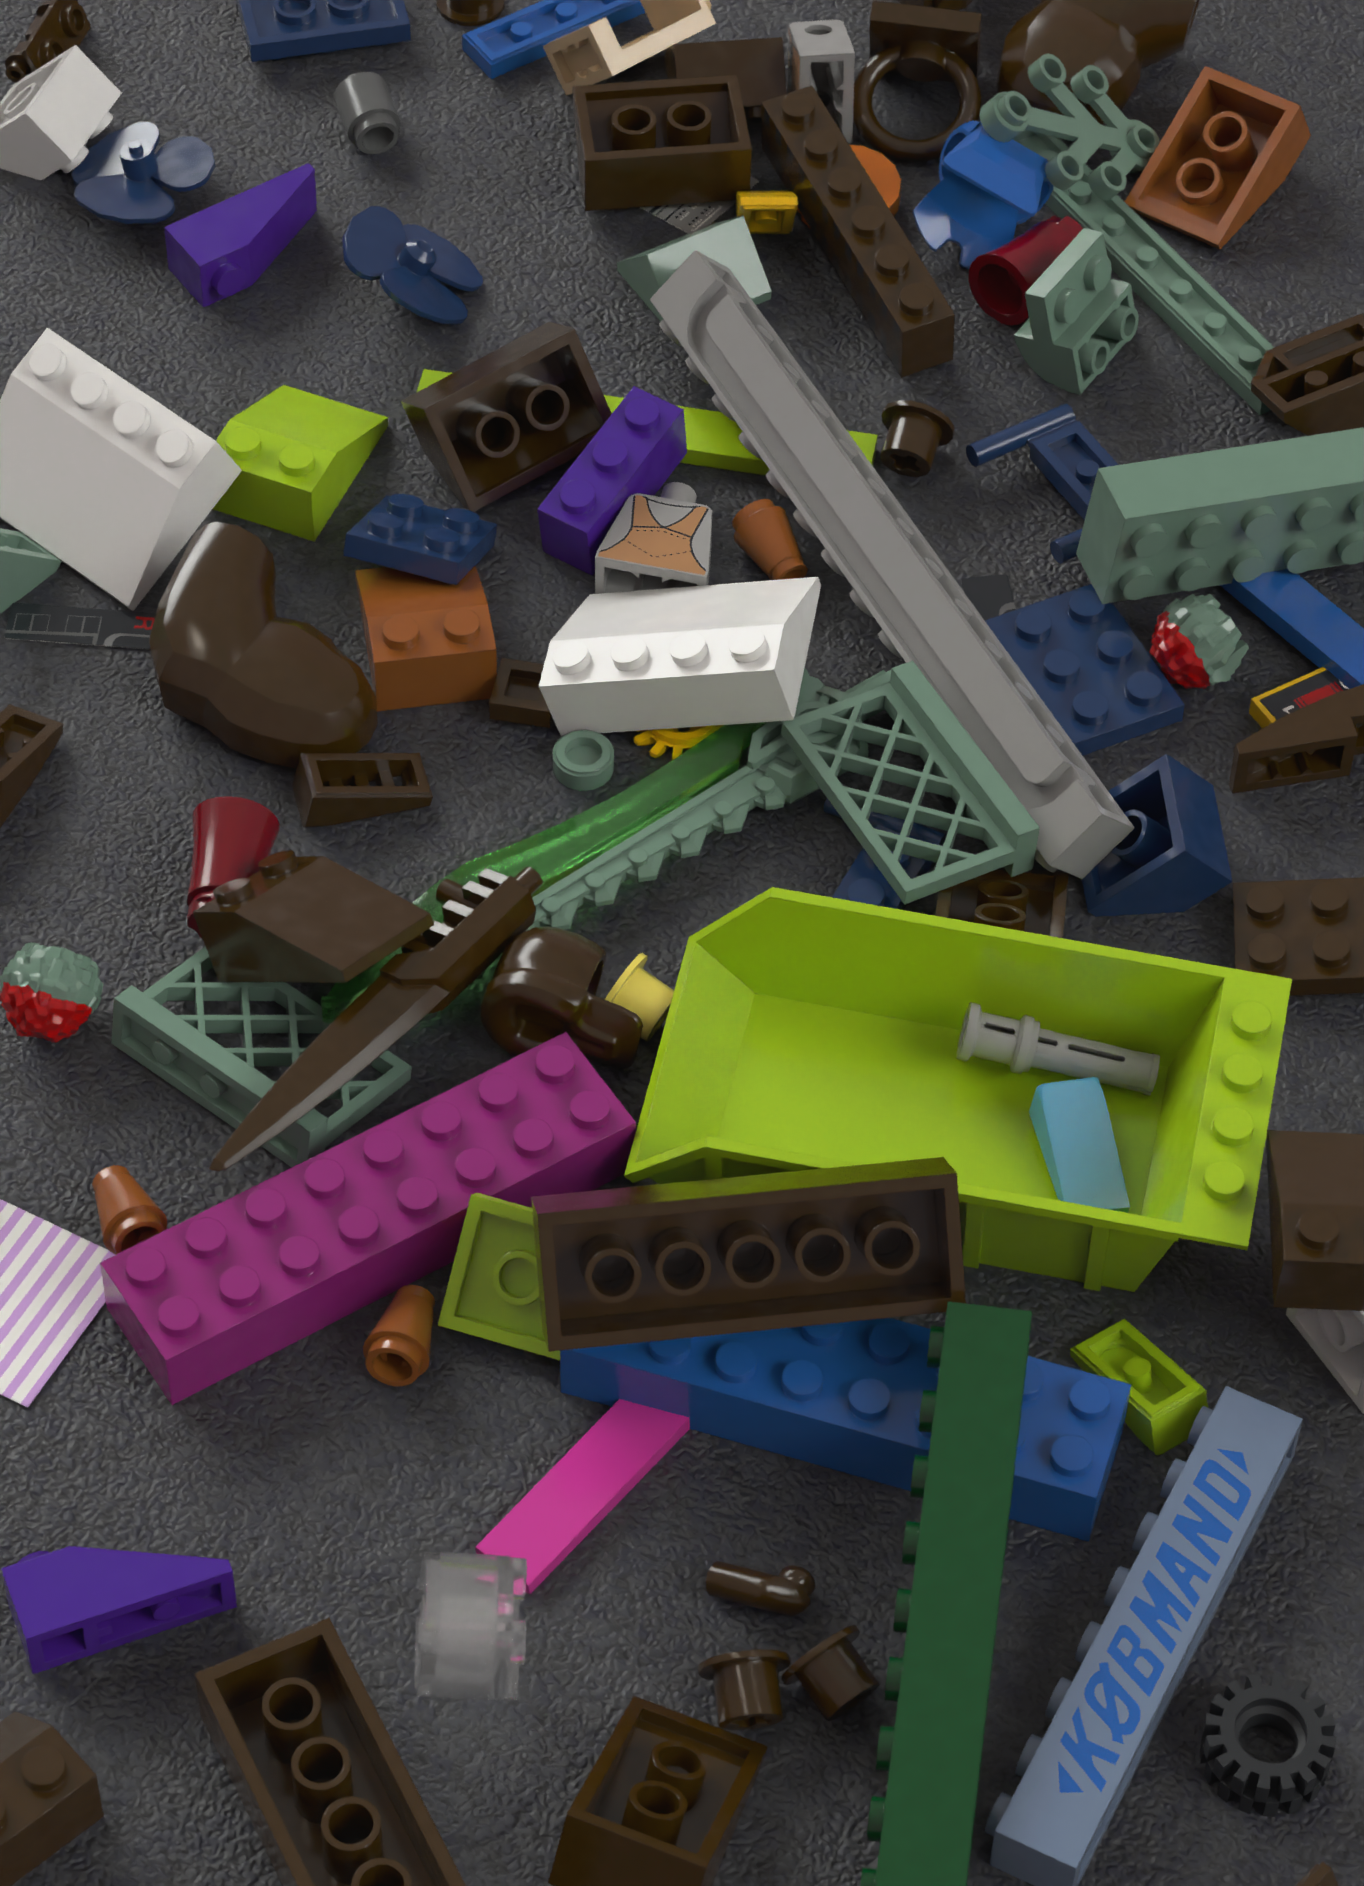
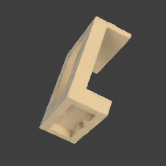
[543,0,716,96]

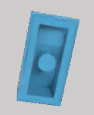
[1029,1077,1130,1213]

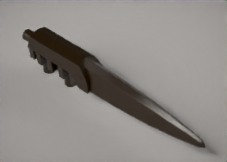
[209,867,543,1171]

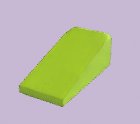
[1070,1319,1208,1455]

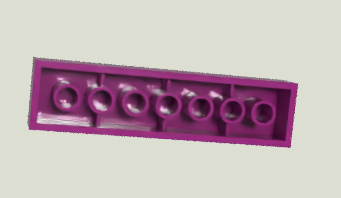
[100,1032,636,1405]

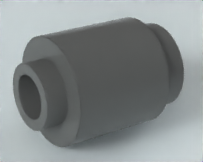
[334,72,401,154]

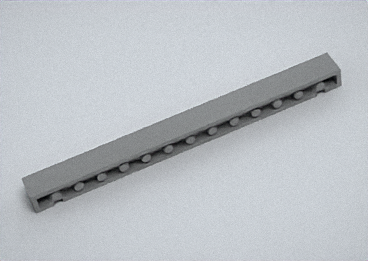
[650,250,1134,879]

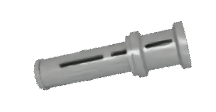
[956,1002,1160,1096]

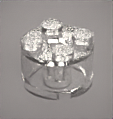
[414,1552,527,1701]

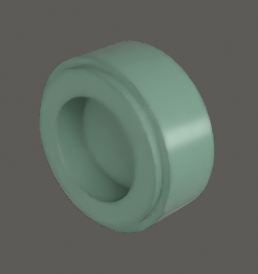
[553,730,614,791]

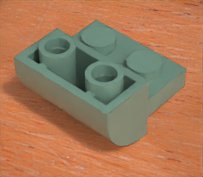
[1014,228,1139,395]

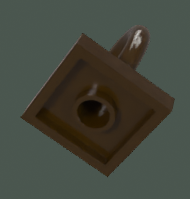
[853,0,981,162]

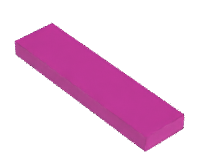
[475,1399,690,1595]

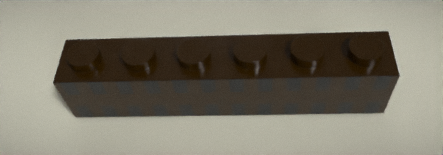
[761,85,955,378]

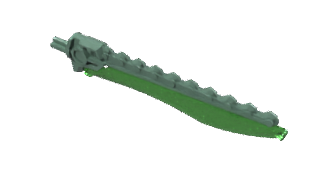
[321,668,891,1024]

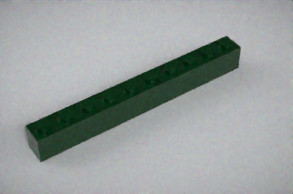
[860,1301,1032,1886]

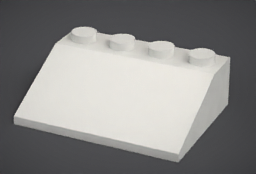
[0,328,242,611]
[539,577,821,736]

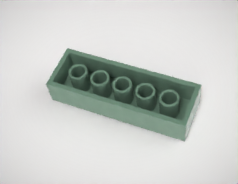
[1076,427,1364,604]

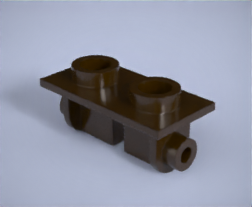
[5,0,91,83]

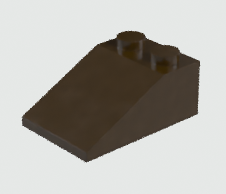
[193,850,434,983]
[935,865,1069,938]
[1266,1130,1364,1311]
[548,1696,768,1886]

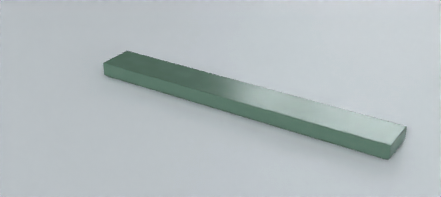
[1013,130,1274,415]

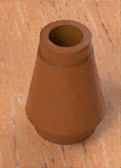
[732,499,808,580]
[92,1165,167,1254]
[363,1285,435,1386]

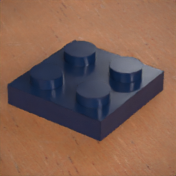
[343,494,497,585]

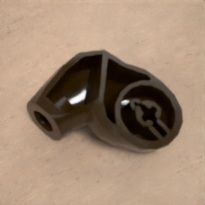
[996,0,1200,125]
[149,522,378,769]

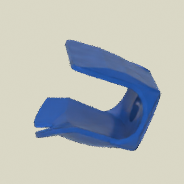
[912,121,1053,269]

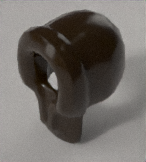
[481,926,643,1068]

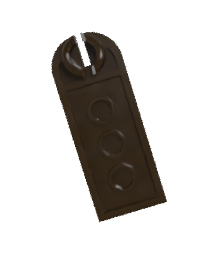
[1233,877,1364,996]

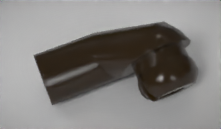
[706,1561,815,1617]

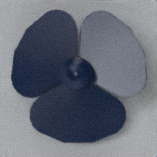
[72,121,216,224]
[342,206,483,324]

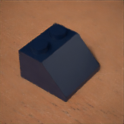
[1082,754,1233,917]

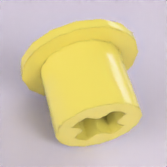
[605,953,674,1042]

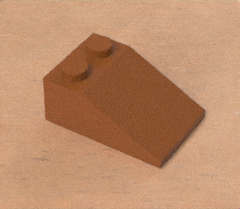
[1125,66,1311,249]
[355,565,497,711]

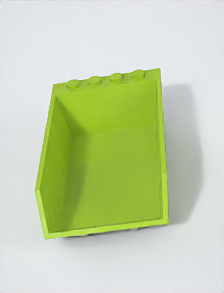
[624,887,1292,1292]

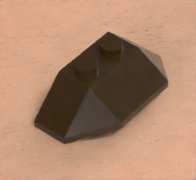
[1251,313,1364,436]

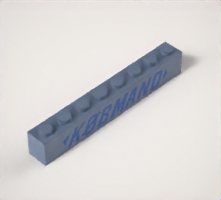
[985,1386,1303,1886]

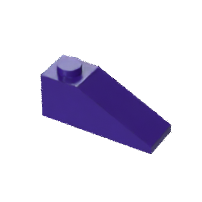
[164,163,317,308]
[1,1546,237,1674]

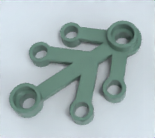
[980,54,1160,200]

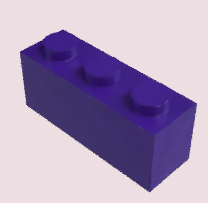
[537,386,687,575]

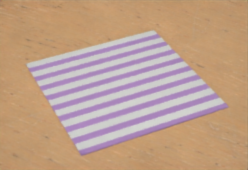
[0,1199,116,1408]

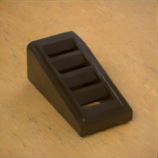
[293,753,433,827]

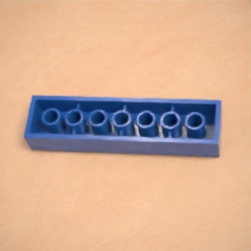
[560,1318,1131,1542]

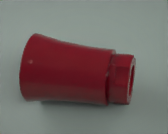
[968,216,1083,325]
[187,796,280,939]

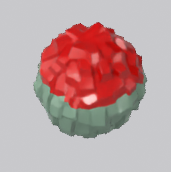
[1149,594,1249,689]
[0,942,104,1043]

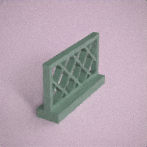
[781,661,1040,904]
[111,946,412,1167]

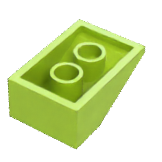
[213,385,389,542]

